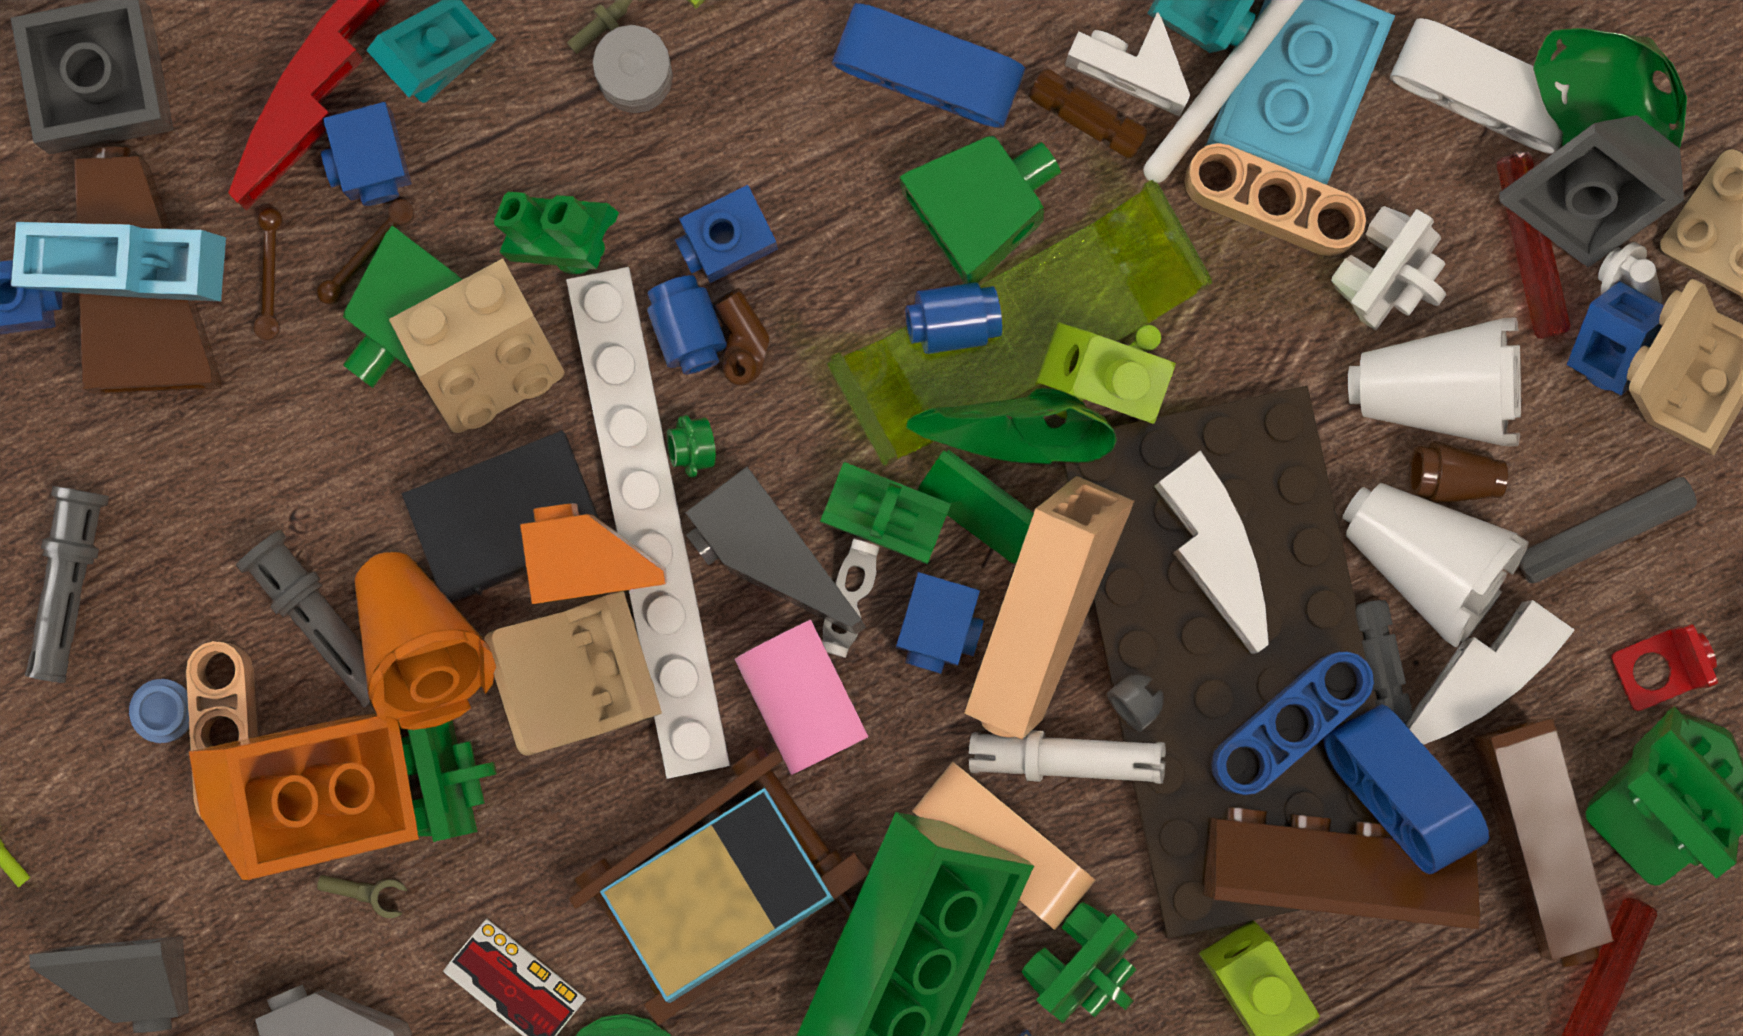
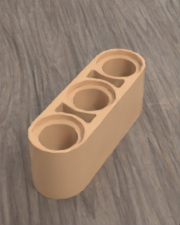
[1184,143,1366,257]
[186,641,258,820]
[912,762,1096,930]

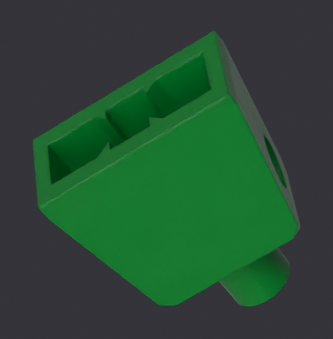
[900,136,1061,284]
[343,226,463,388]

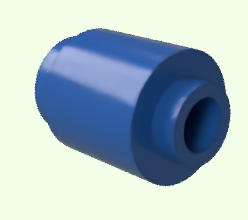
[647,275,727,375]
[905,282,1002,354]

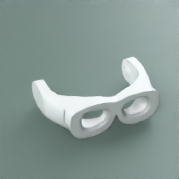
[822,539,879,658]

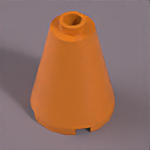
[355,552,496,730]

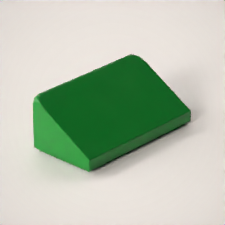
[918,450,1034,564]

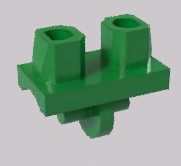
[494,192,619,274]
[820,462,951,564]
[401,720,497,842]
[1022,902,1139,1023]

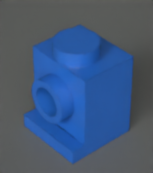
[1567,281,1664,395]

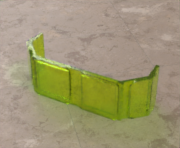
[826,179,1212,467]

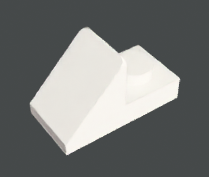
[1065,12,1190,117]

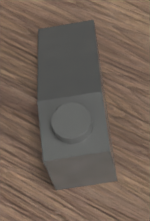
[685,467,866,635]

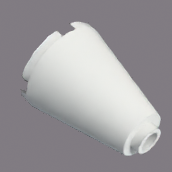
[1348,318,1521,446]
[1343,483,1529,647]

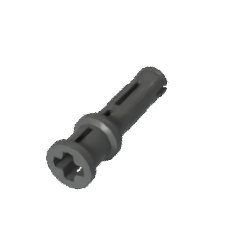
[25,486,109,683]
[236,529,371,708]

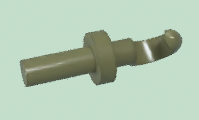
[567,0,643,54]

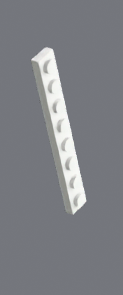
[566,267,730,779]

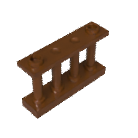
[569,745,869,1026]

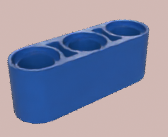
[832,3,1026,128]
[1211,651,1374,795]
[1324,704,1489,874]

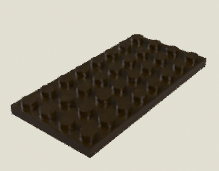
[1063,385,1381,939]

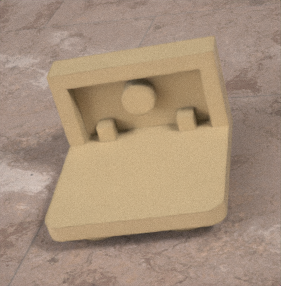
[1660,149,1743,299]
[389,259,564,433]
[1627,279,1743,456]
[485,591,662,756]

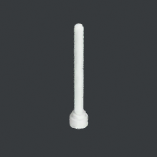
[1144,0,1304,183]

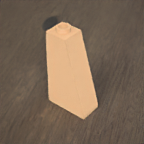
[964,476,1134,739]

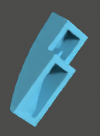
[11,222,226,301]

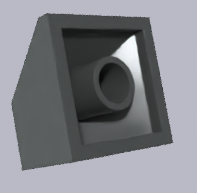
[1499,115,1684,268]
[29,936,189,1033]

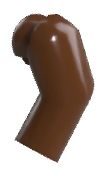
[713,288,770,386]

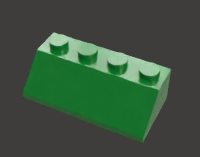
[796,812,1034,1036]

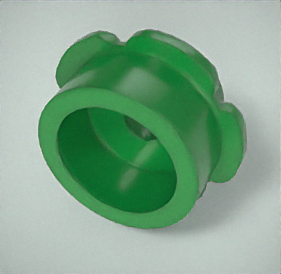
[667,415,716,477]

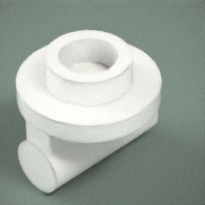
[1598,242,1662,304]

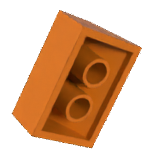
[520,503,668,604]
[189,714,419,880]

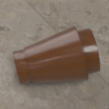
[1408,441,1508,503]

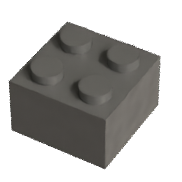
[11,0,174,155]

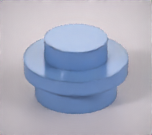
[129,679,189,743]

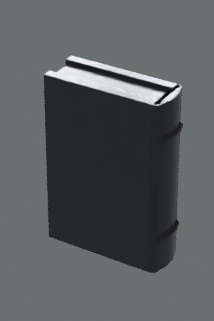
[401,430,599,603]

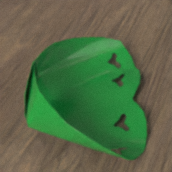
[1533,28,1687,149]
[906,388,1117,464]

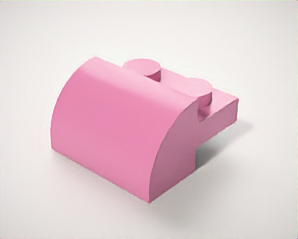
[735,620,868,775]

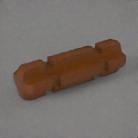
[1029,69,1147,158]

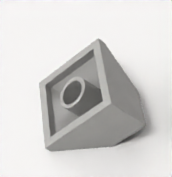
[255,984,412,1036]

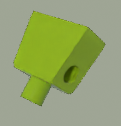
[1036,322,1176,424]
[1199,920,1320,1036]

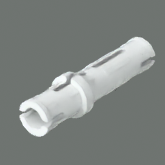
[969,730,1166,784]

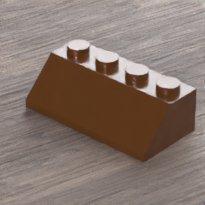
[1203,807,1480,930]

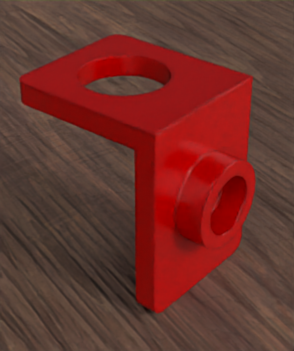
[1611,624,1718,711]

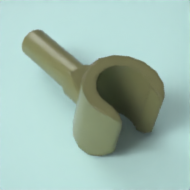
[317,875,407,918]

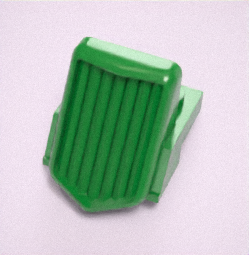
[1586,706,1743,886]

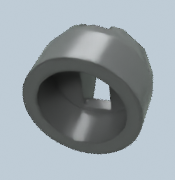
[1107,674,1164,732]

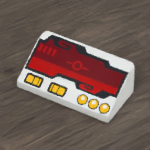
[443,919,587,1036]

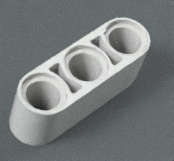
[1390,18,1569,154]

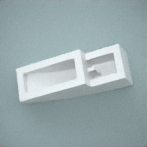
[1154,451,1268,654]
[1405,600,1575,745]

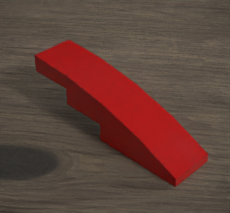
[228,0,389,211]

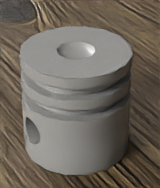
[593,25,673,113]

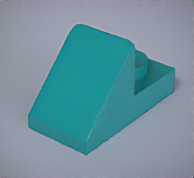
[367,0,496,103]

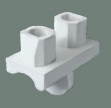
[1331,206,1446,330]

